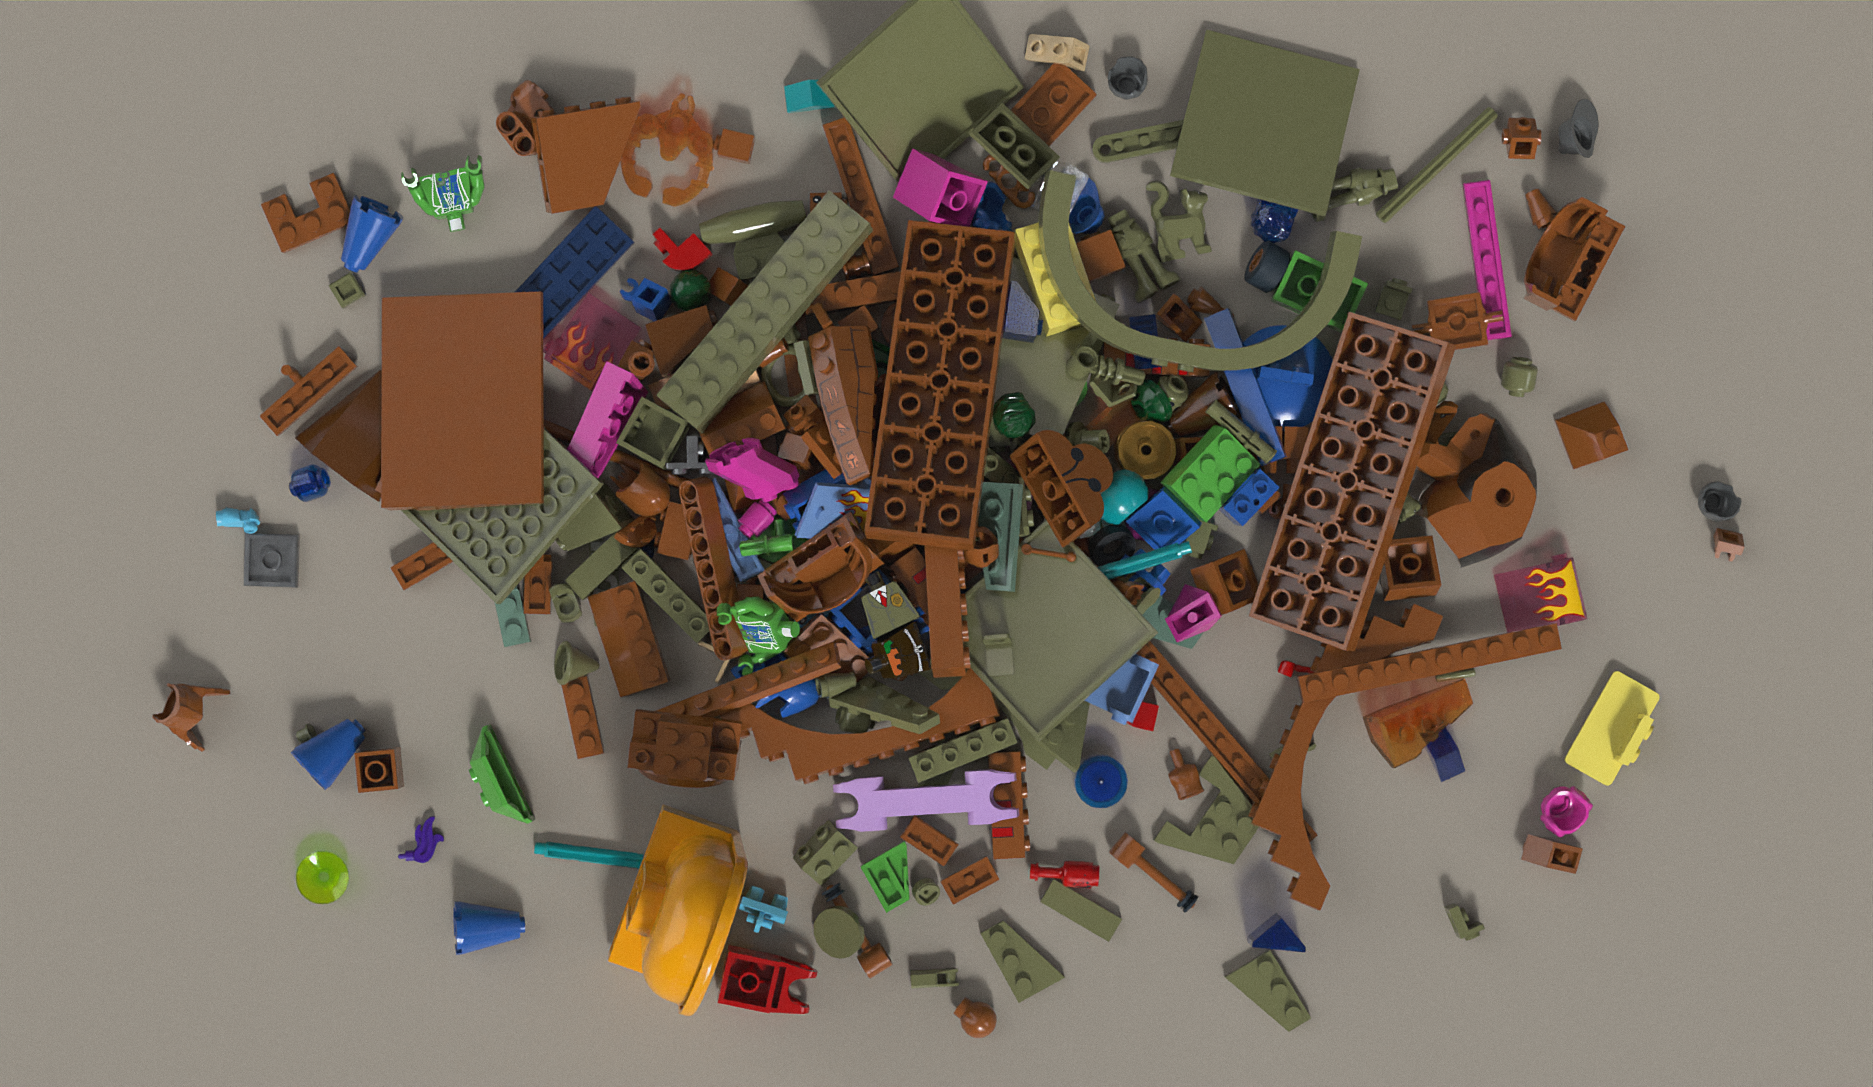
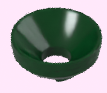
[1131,379,1172,424]

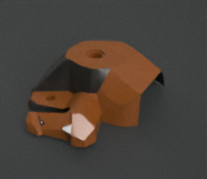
[1416,400,1537,568]

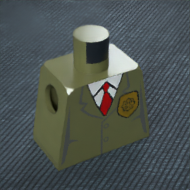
[861,571,921,639]

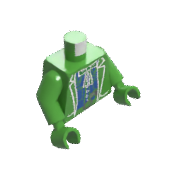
[401,155,485,232]
[717,596,800,675]

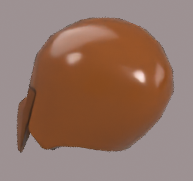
[610,462,670,517]

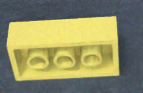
[1015,222,1096,336]

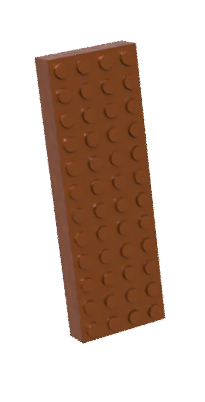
[864,220,1015,551]
[1249,312,1456,651]

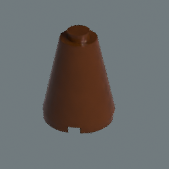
[1166,372,1242,437]

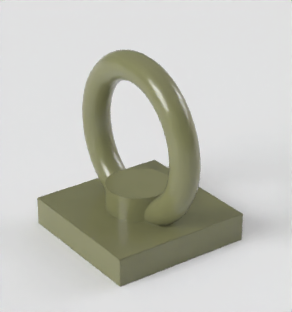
[761,340,819,407]

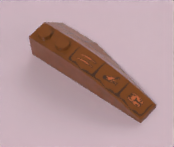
[808,326,878,485]

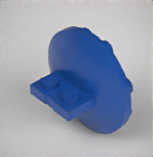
[1229,325,1333,431]

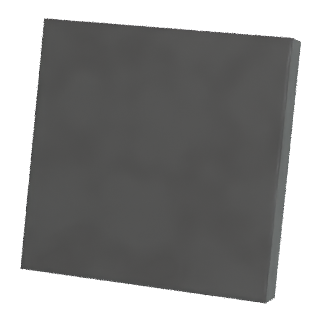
[244,533,300,588]

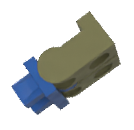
[1117,548,1171,615]

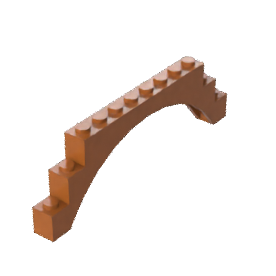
[1248,604,1443,911]
[720,668,1001,785]

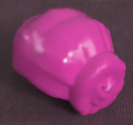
[1540,786,1593,837]

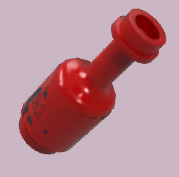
[1030,860,1100,889]

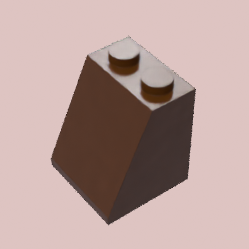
[645,305,719,378]

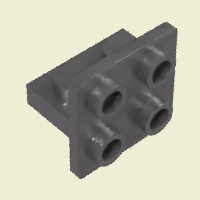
[666,436,714,475]

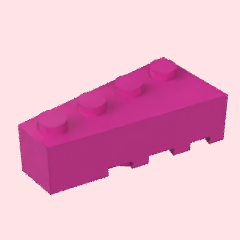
[567,361,648,479]

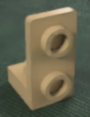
[1025,34,1090,71]

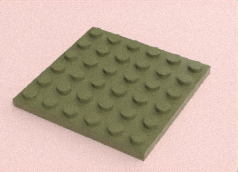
[401,427,604,604]

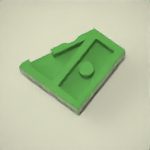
[860,841,909,913]

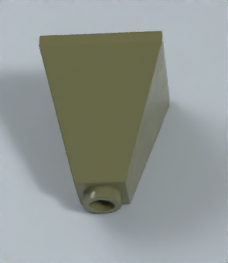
[556,479,634,551]

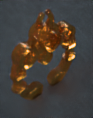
[620,93,715,207]

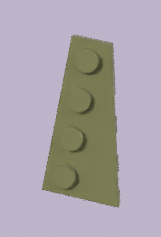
[829,676,940,734]

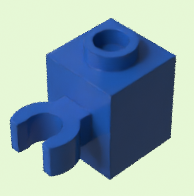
[620,278,672,321]

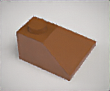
[1554,401,1628,469]

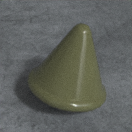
[554,641,599,685]

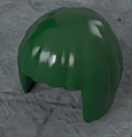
[669,269,712,312]

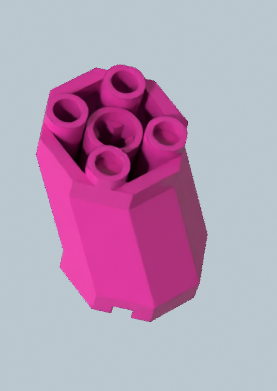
[705,438,799,502]

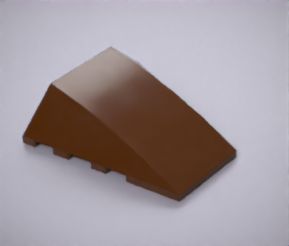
[295,370,382,502]

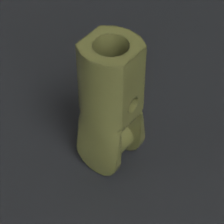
[911,968,959,989]

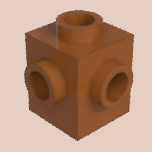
[1502,117,1541,159]
[783,395,825,436]

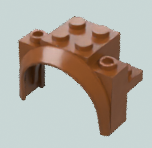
[1523,197,1625,321]
[757,511,884,622]
[627,709,742,788]

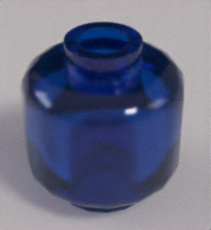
[289,464,331,502]

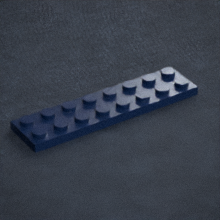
[515,206,635,340]

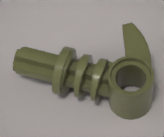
[1066,332,1145,385]

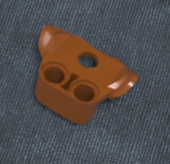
[496,80,556,156]

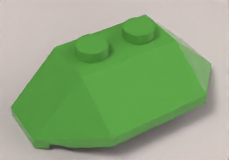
[469,724,535,824]

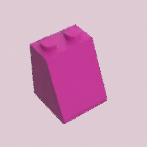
[893,148,988,227]

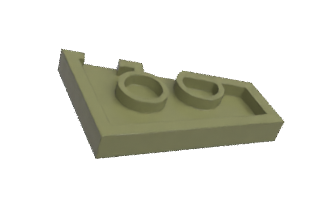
[980,920,1065,1003]
[1224,949,1311,1032]

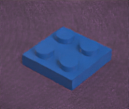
[1126,486,1202,550]

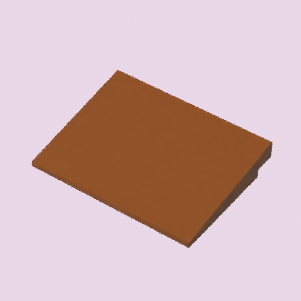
[381,291,544,511]

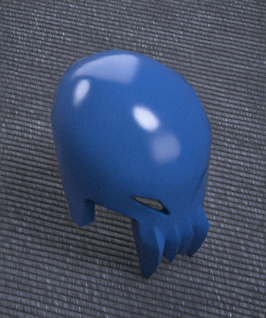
[755,678,819,718]

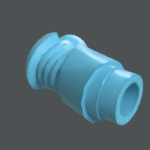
[216,507,260,534]

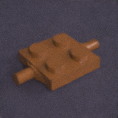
[1412,292,1503,350]

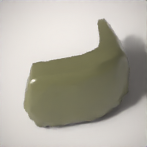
[549,584,582,623]

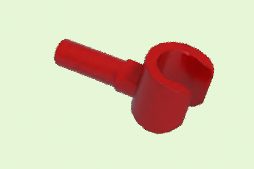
[1278,660,1314,678]

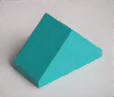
[784,80,835,113]

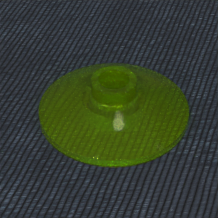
[296,851,349,904]

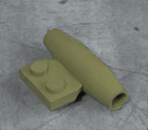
[699,200,806,280]

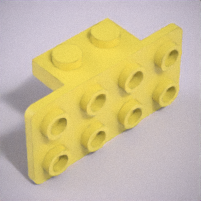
[1564,671,1660,786]

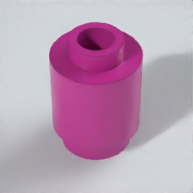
[738,499,777,539]

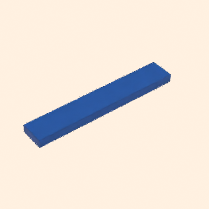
[1204,308,1287,466]

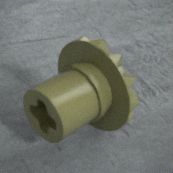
[1065,421,1110,453]

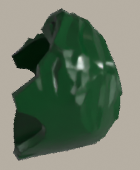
[993,392,1036,438]

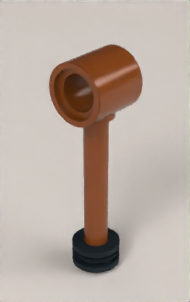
[1109,832,1198,913]
[821,883,893,979]

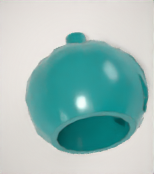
[1101,469,1148,525]

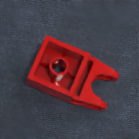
[717,945,818,1014]

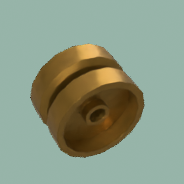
[1113,421,1176,479]

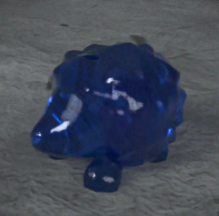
[1251,199,1299,243]

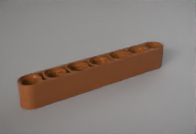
[679,476,748,661]

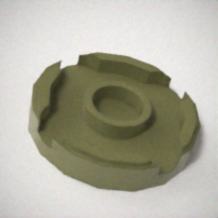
[814,905,865,959]

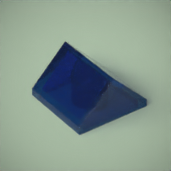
[1247,912,1306,953]

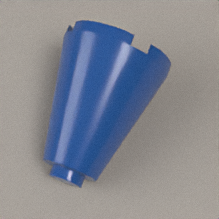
[341,195,403,272]
[291,719,366,790]
[453,901,525,955]

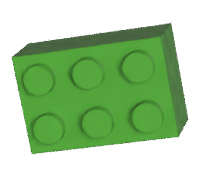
[1271,250,1368,334]
[1160,425,1261,523]

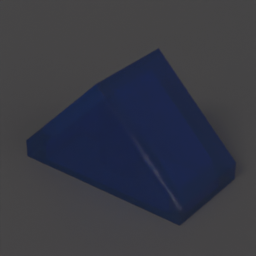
[1419,723,1465,782]

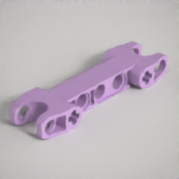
[833,769,1019,832]

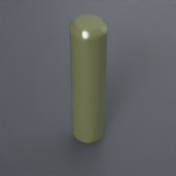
[1435,668,1476,682]

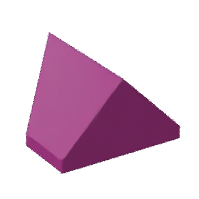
[1165,584,1222,642]

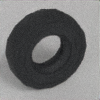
[1088,524,1136,566]

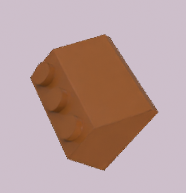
[699,382,787,454]

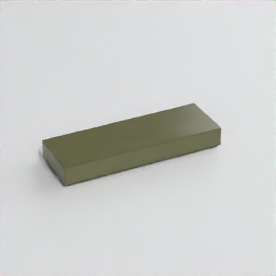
[1040,878,1122,942]

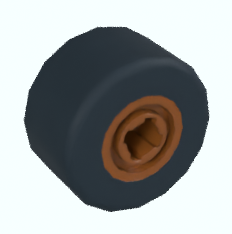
[1244,240,1290,293]

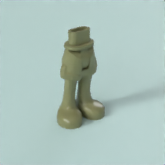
[1311,167,1398,222]
[1107,209,1181,303]

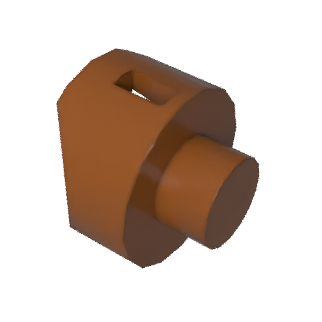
[963,526,999,568]

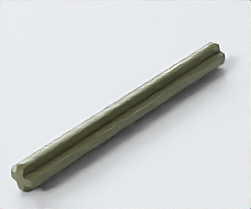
[1376,107,1498,223]

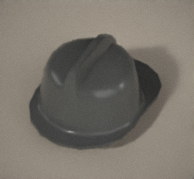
[1558,99,1599,158]

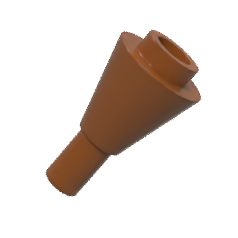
[1187,286,1234,318]

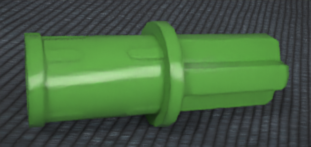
[739,534,793,556]

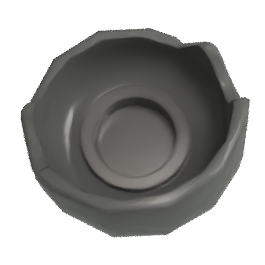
[1108,56,1148,100]
[1698,481,1742,522]

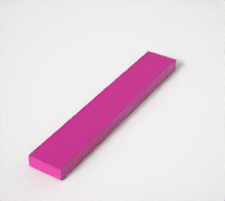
[1463,180,1512,340]

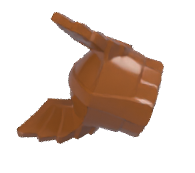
[152,683,230,752]

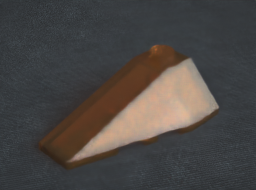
[1363,679,1473,768]

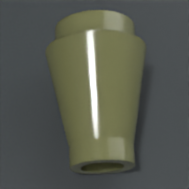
[815,672,856,699]

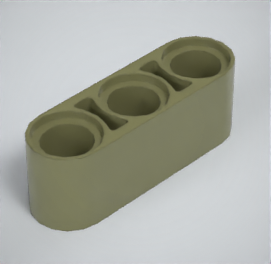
[564,531,638,601]

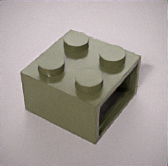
[616,397,691,470]

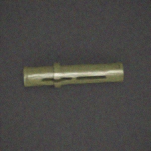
[1205,399,1277,464]

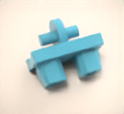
[739,886,788,933]

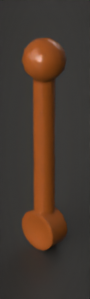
[1021,544,1076,562]

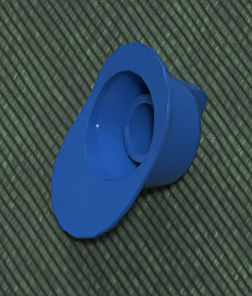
[1069,176,1105,234]

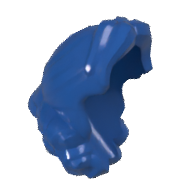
[971,181,1013,232]

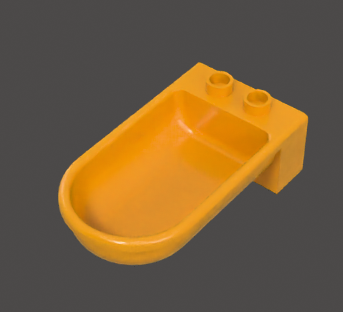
[608,804,748,1016]

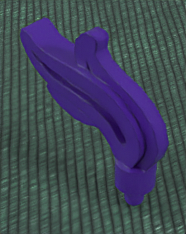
[398,816,444,863]

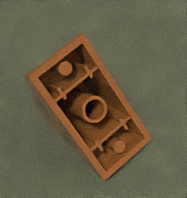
[1010,430,1113,548]

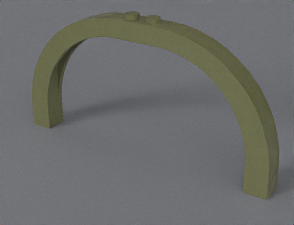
[1039,170,1362,372]

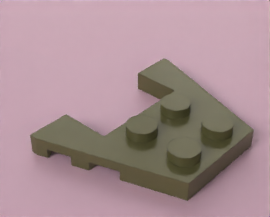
[1154,755,1259,864]

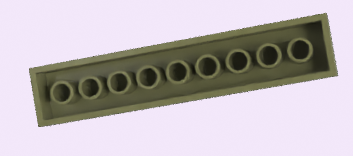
[657,191,873,434]

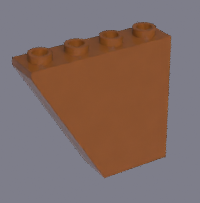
[531,96,641,214]

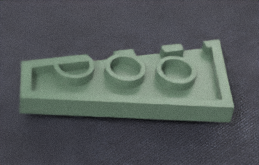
[978,482,1023,592]

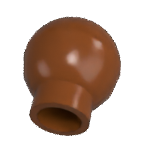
[953,997,997,1038]

